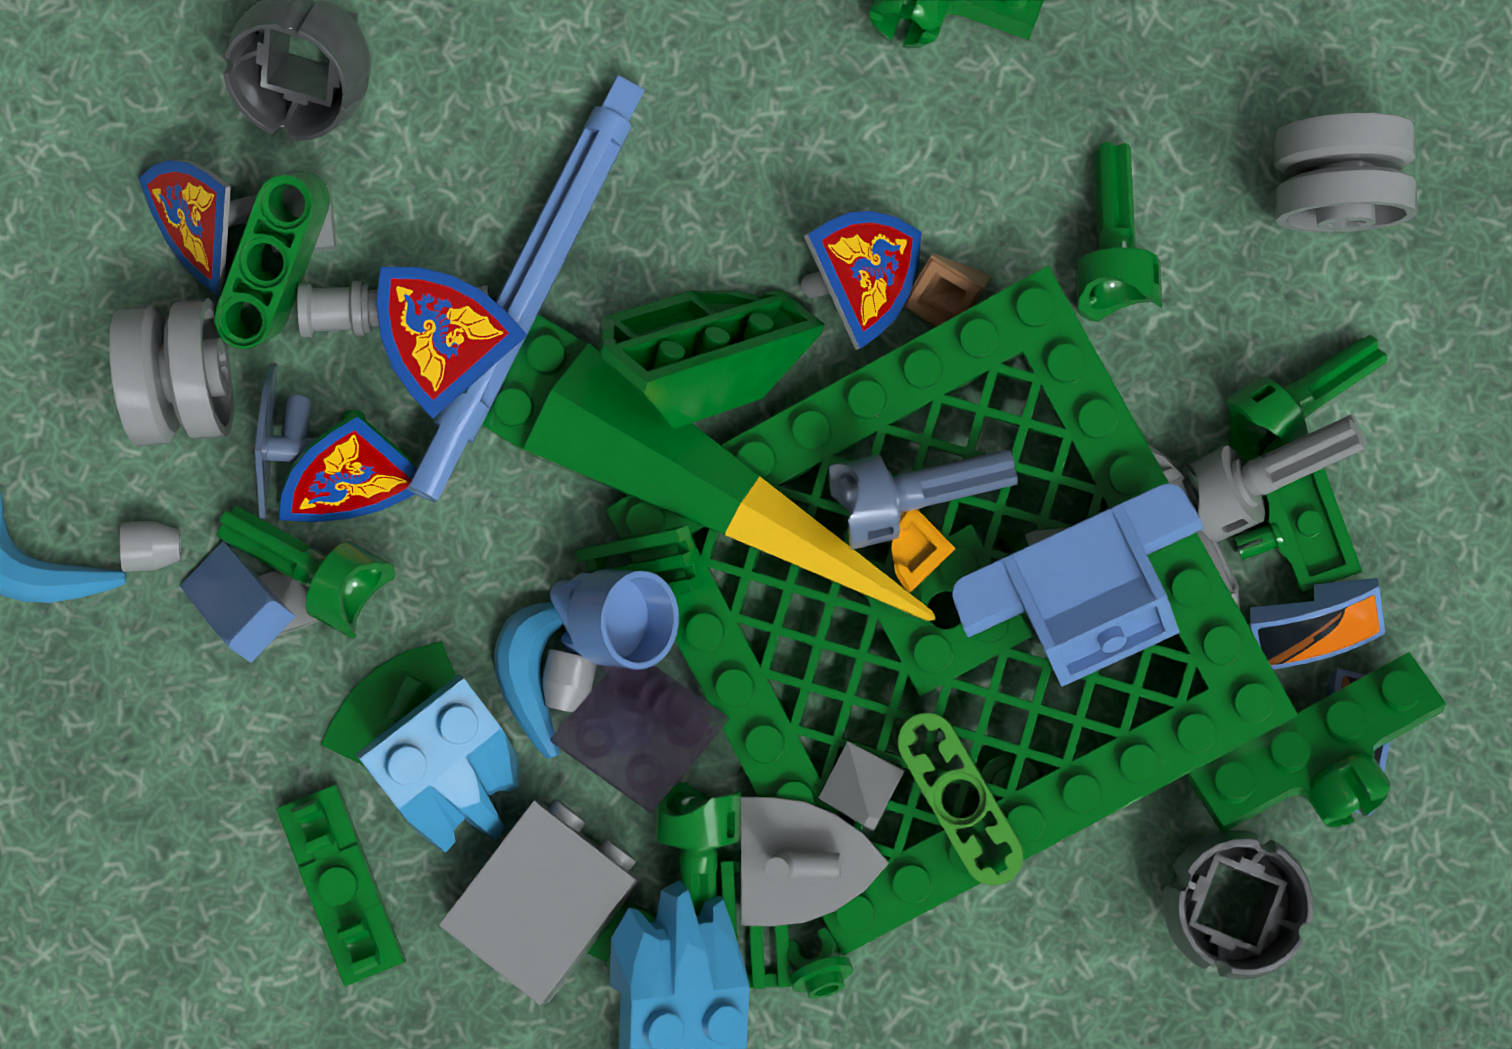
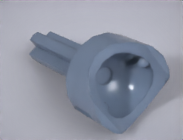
[828,450,1018,550]

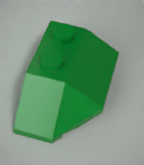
[599,291,825,429]

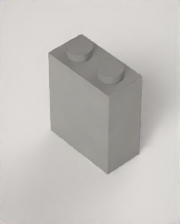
[439,799,642,1006]

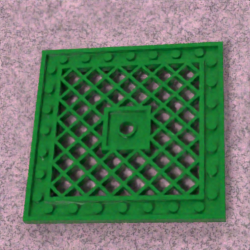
[605,265,1298,956]

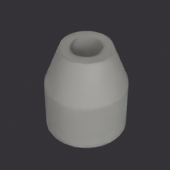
[120,521,181,572]
[542,649,597,713]

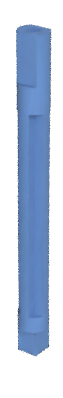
[407,75,645,503]

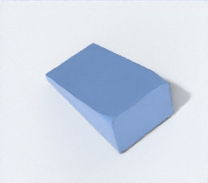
[180,541,296,663]

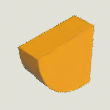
[891,509,956,593]

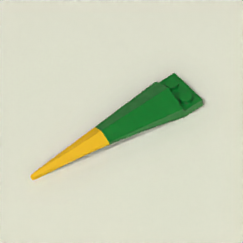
[481,315,935,621]

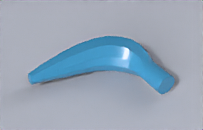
[0,492,127,603]
[494,601,564,759]

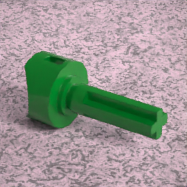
[1075,142,1163,322]
[1225,334,1387,463]
[216,505,395,639]
[655,782,741,916]

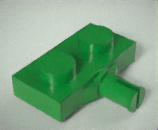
[1233,468,1363,593]

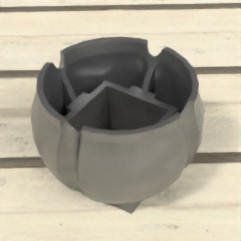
[223,0,371,141]
[1163,830,1313,979]

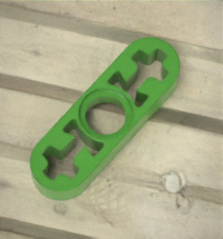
[898,713,1024,886]

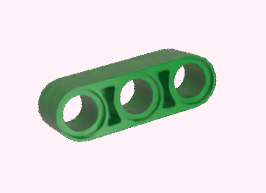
[214,170,330,349]

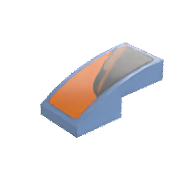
[1250,578,1385,669]

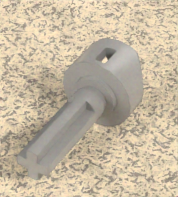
[1184,414,1368,542]

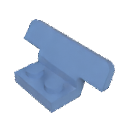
[953,484,1204,687]

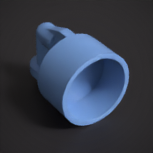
[550,569,679,669]

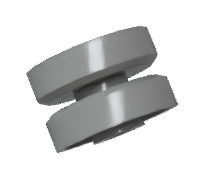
[1273,113,1418,232]
[109,298,234,447]

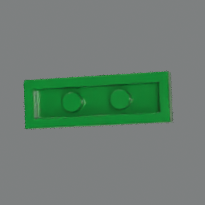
[276,784,406,987]

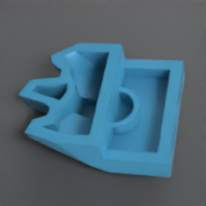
[355,674,519,853]
[609,880,749,1049]

